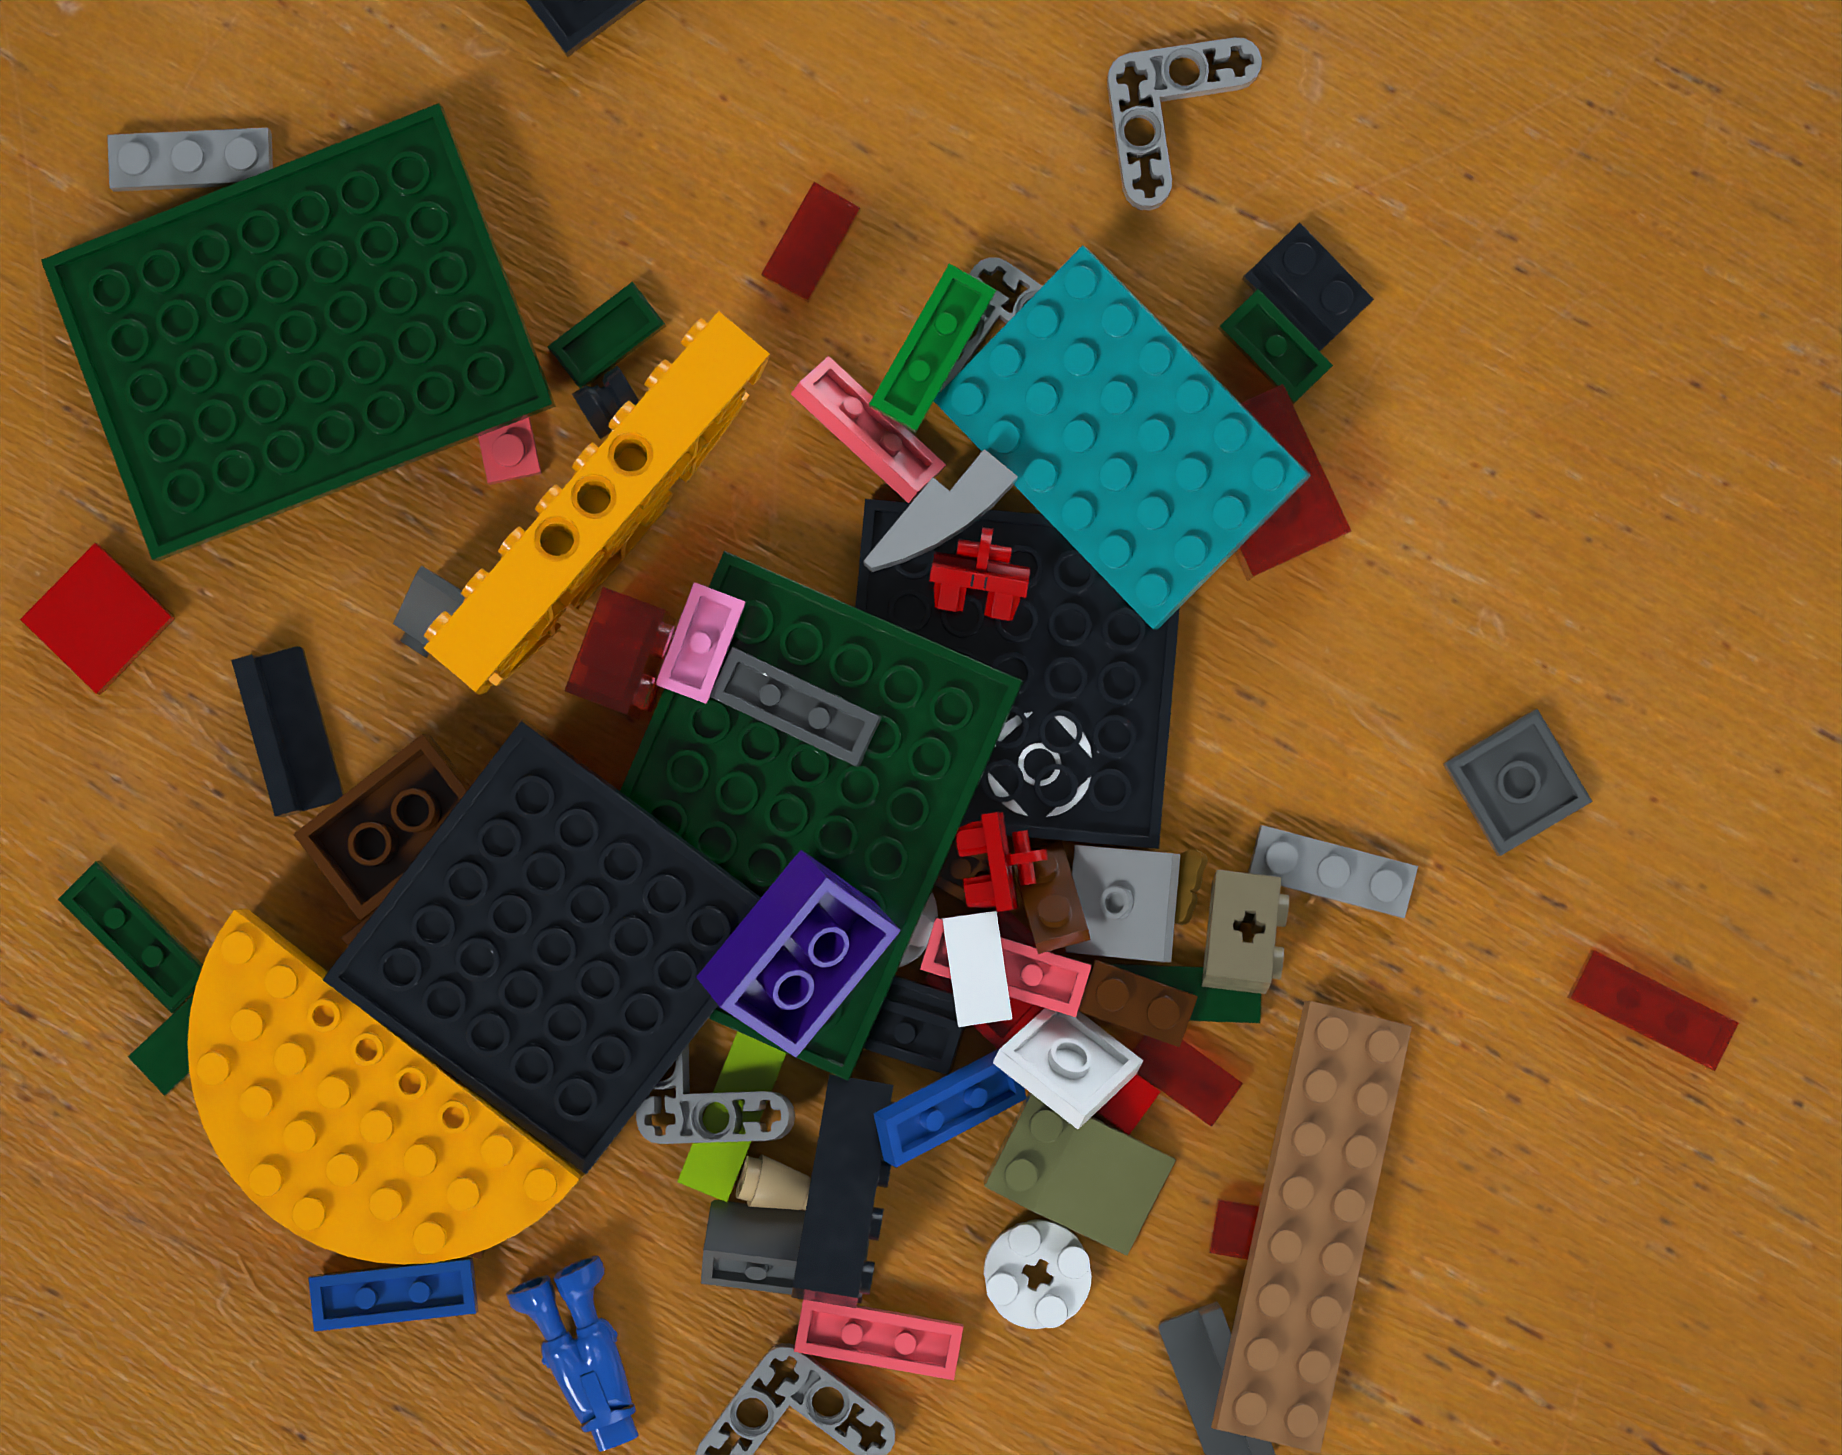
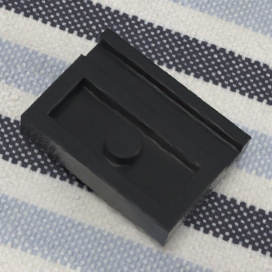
[1242,222,1374,351]
[864,975,965,1075]

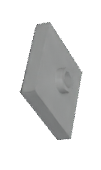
[1066,845,1180,962]

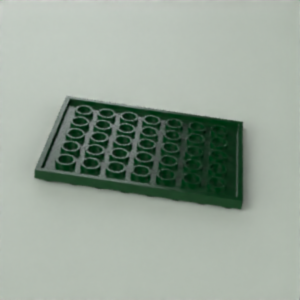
[41,103,556,562]
[620,551,1024,1080]

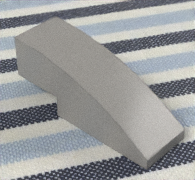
[863,449,1018,572]

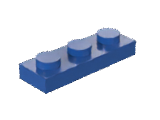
[874,1048,1026,1167]
[308,1257,478,1332]

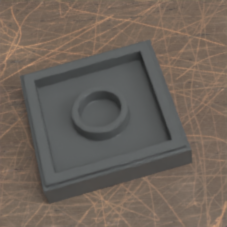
[1443,709,1593,856]

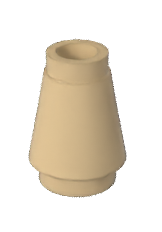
[736,1154,811,1210]

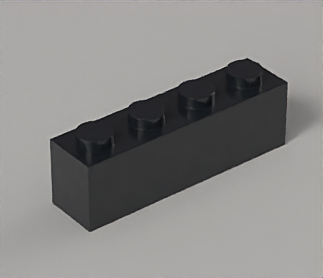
[791,1074,895,1308]

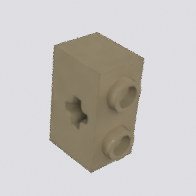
[1201,870,1289,994]

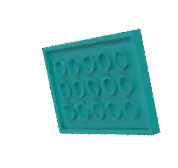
[934,245,1311,630]

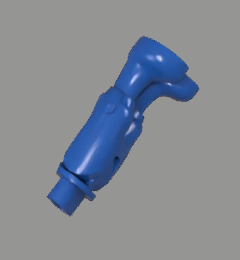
[506,1256,639,1452]

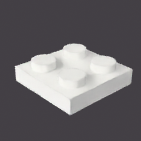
[993,1008,1143,1129]

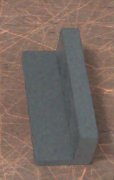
[710,647,882,767]
[701,1200,869,1303]
[1158,1301,1276,1455]

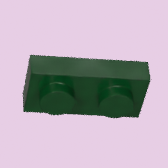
[1218,289,1333,405]

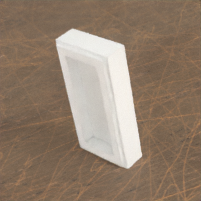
[942,911,1012,1027]

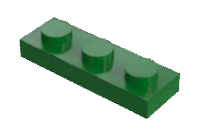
[869,263,996,433]

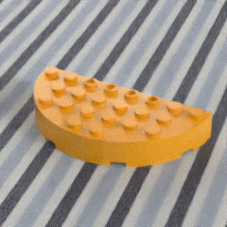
[424,311,770,695]
[188,908,585,1265]

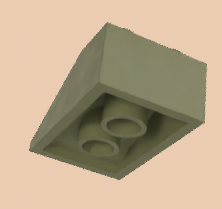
[983,1092,1176,1255]

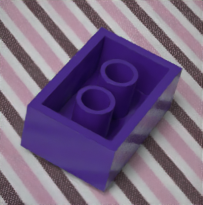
[696,850,901,1058]

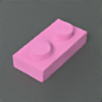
[655,582,746,704]

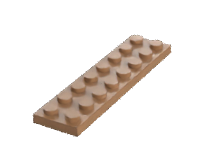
[1211,1001,1412,1453]

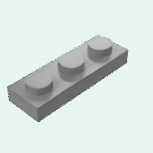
[107,128,273,192]
[1248,825,1418,918]

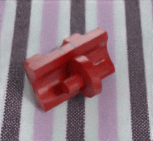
[929,527,1030,621]
[955,812,1048,912]

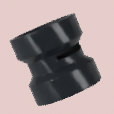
[572,366,639,440]

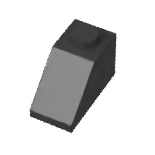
[393,565,465,658]

